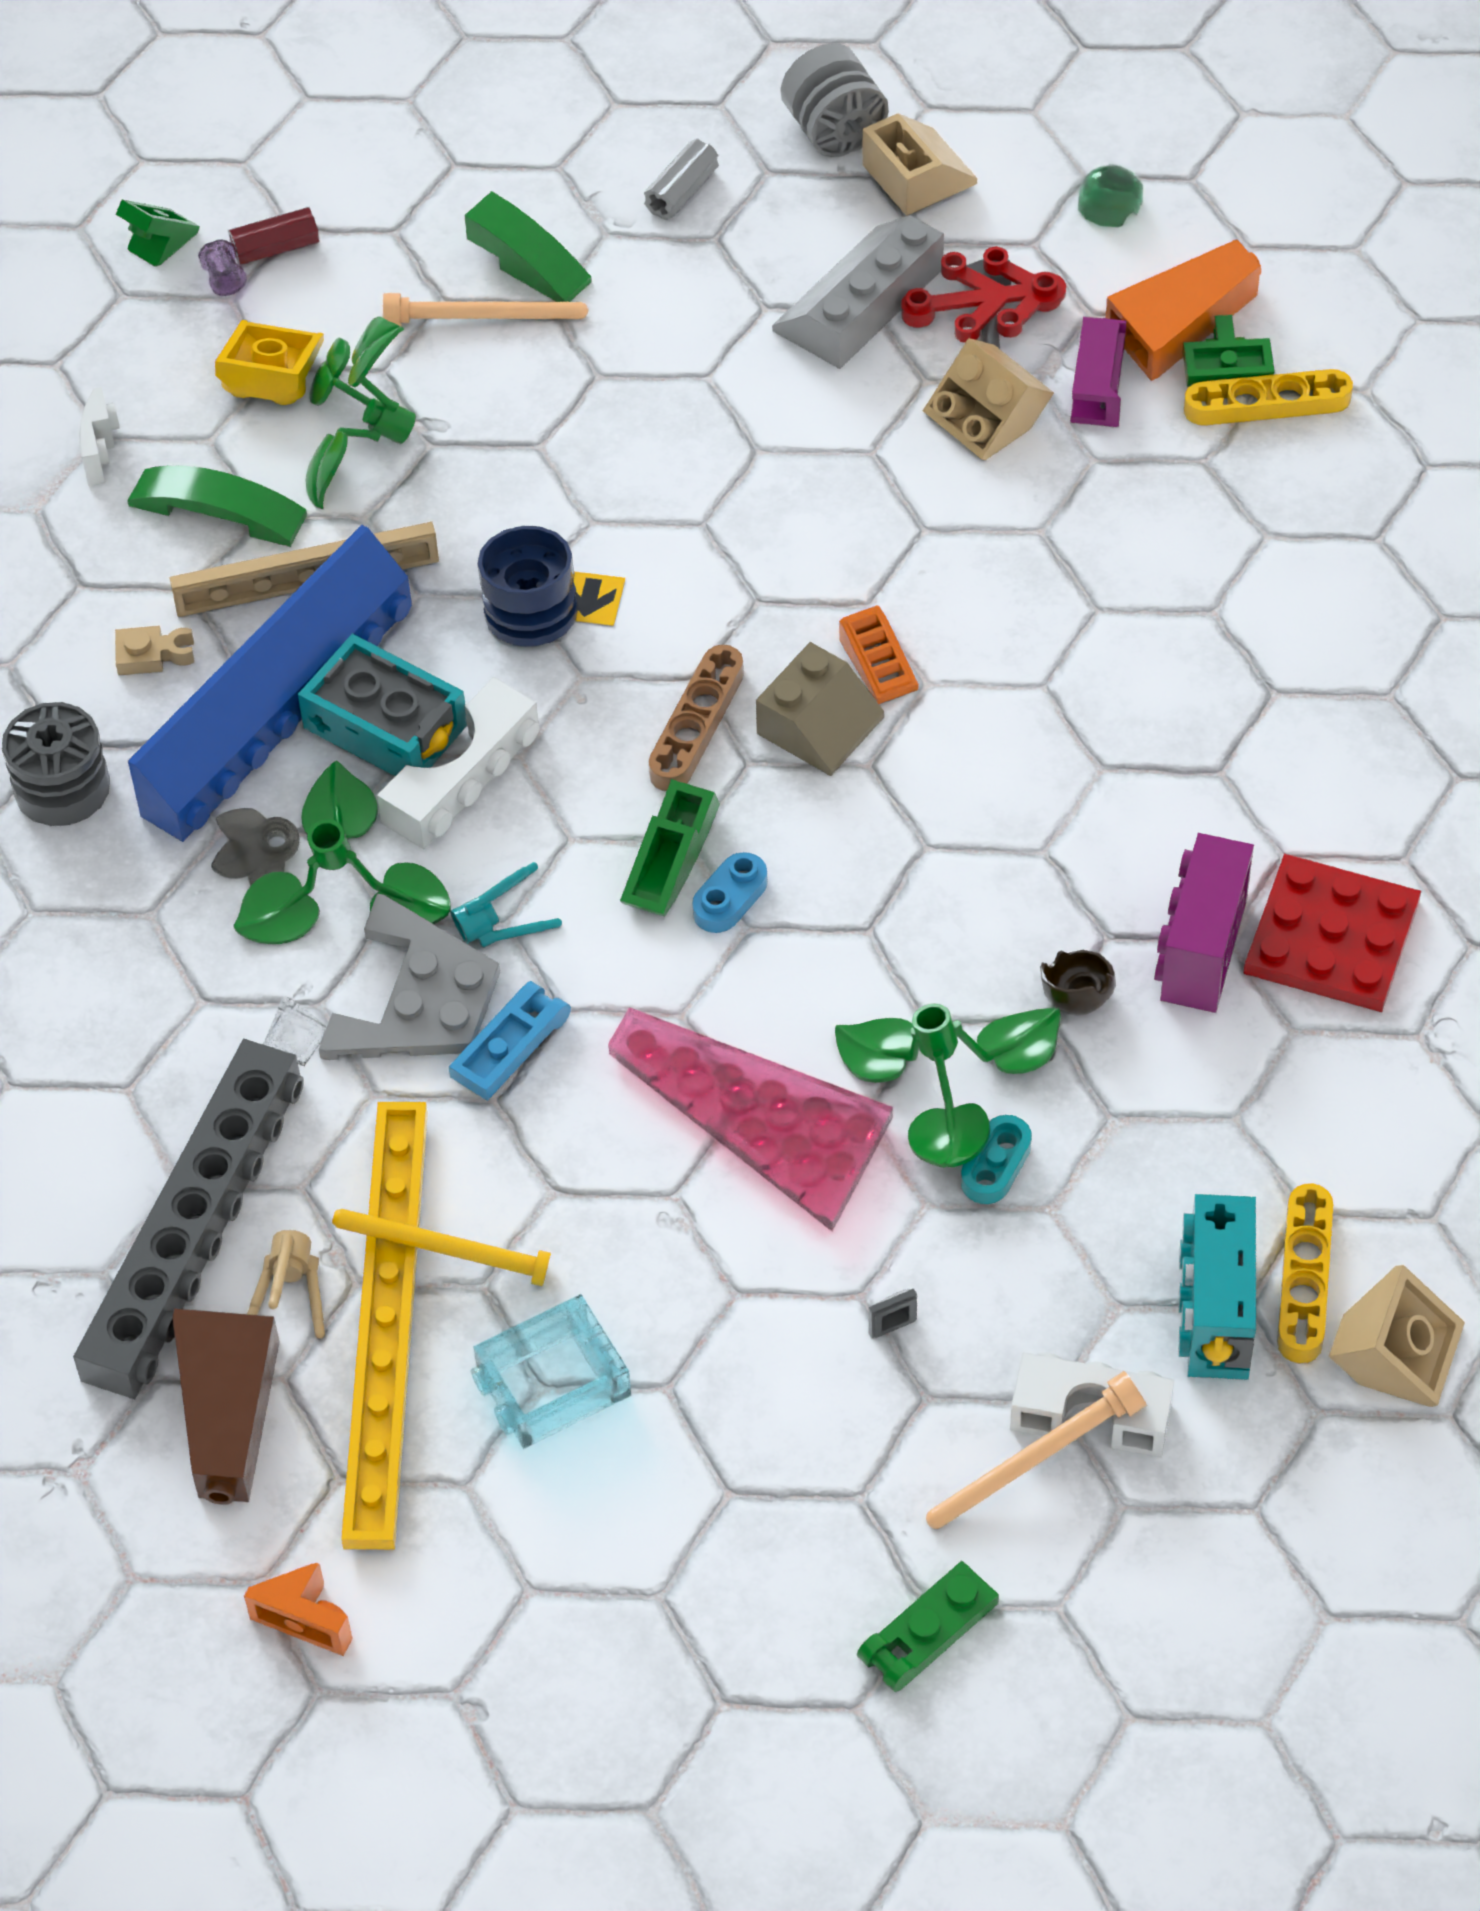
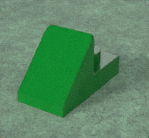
[115,199,200,266]

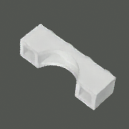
[377,677,539,849]

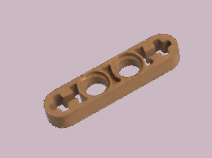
[648,645,744,791]

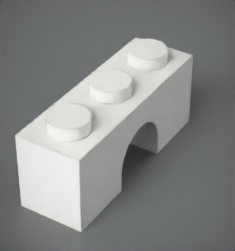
[1010,1352,1175,1458]

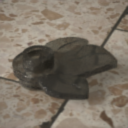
[211,808,300,886]

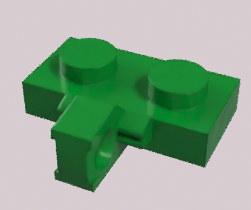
[1183,315,1275,387]

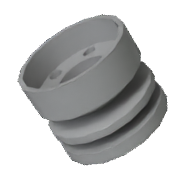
[780,43,889,157]

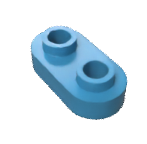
[692,852,767,933]

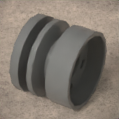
[2,702,110,826]

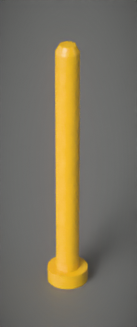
[332,1209,551,1287]

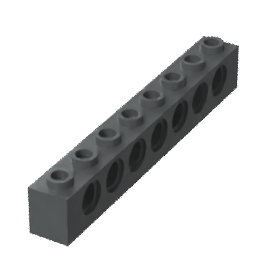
[73,1038,304,1400]

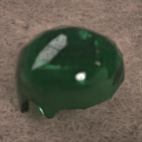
[1078,164,1144,227]

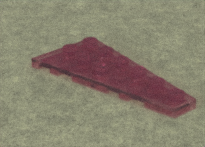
[608,1007,893,1232]

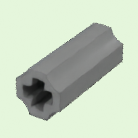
[643,138,719,220]

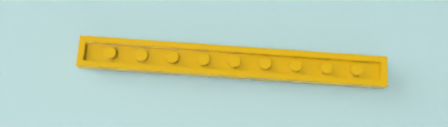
[341,1102,428,1550]

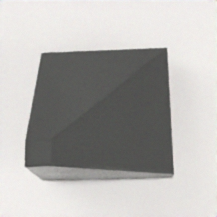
[868,1288,917,1338]

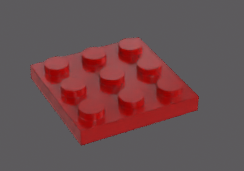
[1243,853,1421,1012]

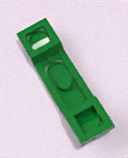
[127,465,307,547]

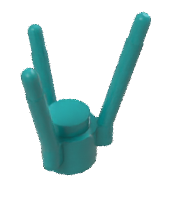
[450,862,562,948]

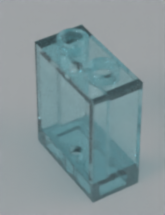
[471,1294,631,1449]

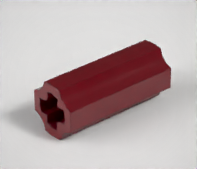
[228,207,320,265]

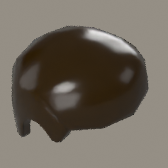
[1040,949,1116,1016]

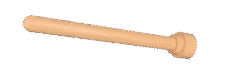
[383,293,588,326]
[926,1371,1147,1529]

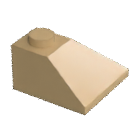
[1329,1265,1465,1407]

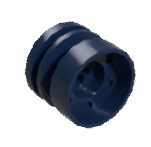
[477,526,578,647]

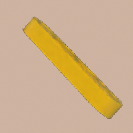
[1184,369,1353,426]
[1277,1183,1334,1364]

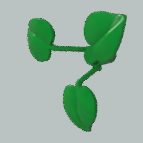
[305,317,416,510]
[233,761,451,944]
[835,1003,1061,1168]

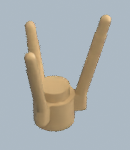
[247,1230,325,1339]

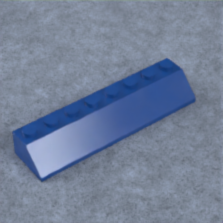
[128,525,412,842]

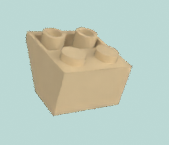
[863,113,978,216]
[923,338,1054,460]

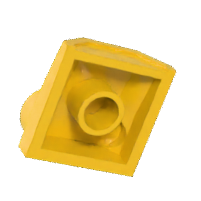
[215,320,324,405]

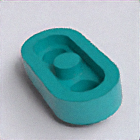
[961,1115,1032,1204]

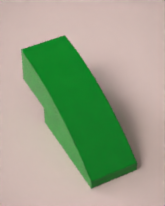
[464,191,592,302]
[620,779,720,917]

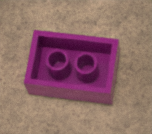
[1154,832,1254,1013]

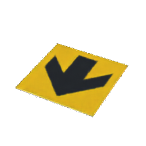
[573,571,626,626]

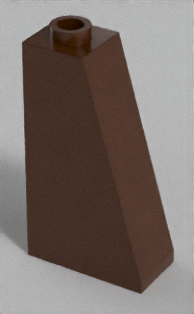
[173,1308,280,1505]

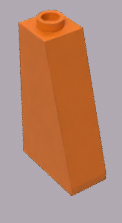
[1106,239,1262,381]

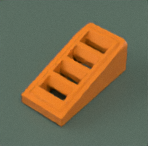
[839,605,919,704]

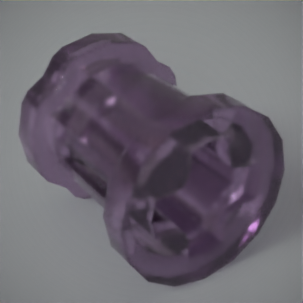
[198,239,247,296]

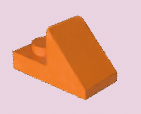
[244,1563,353,1656]

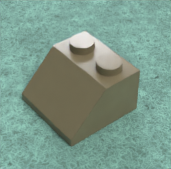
[756,642,884,776]

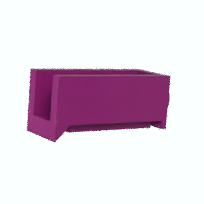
[1070,316,1126,427]

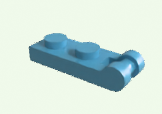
[448,981,571,1101]

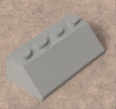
[772,215,944,369]

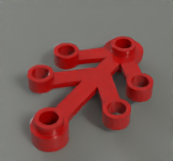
[901,247,1066,343]

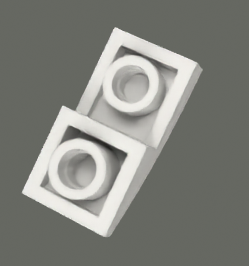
[79,387,120,486]

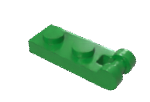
[857,1560,999,1692]

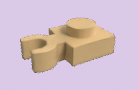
[115,625,195,676]

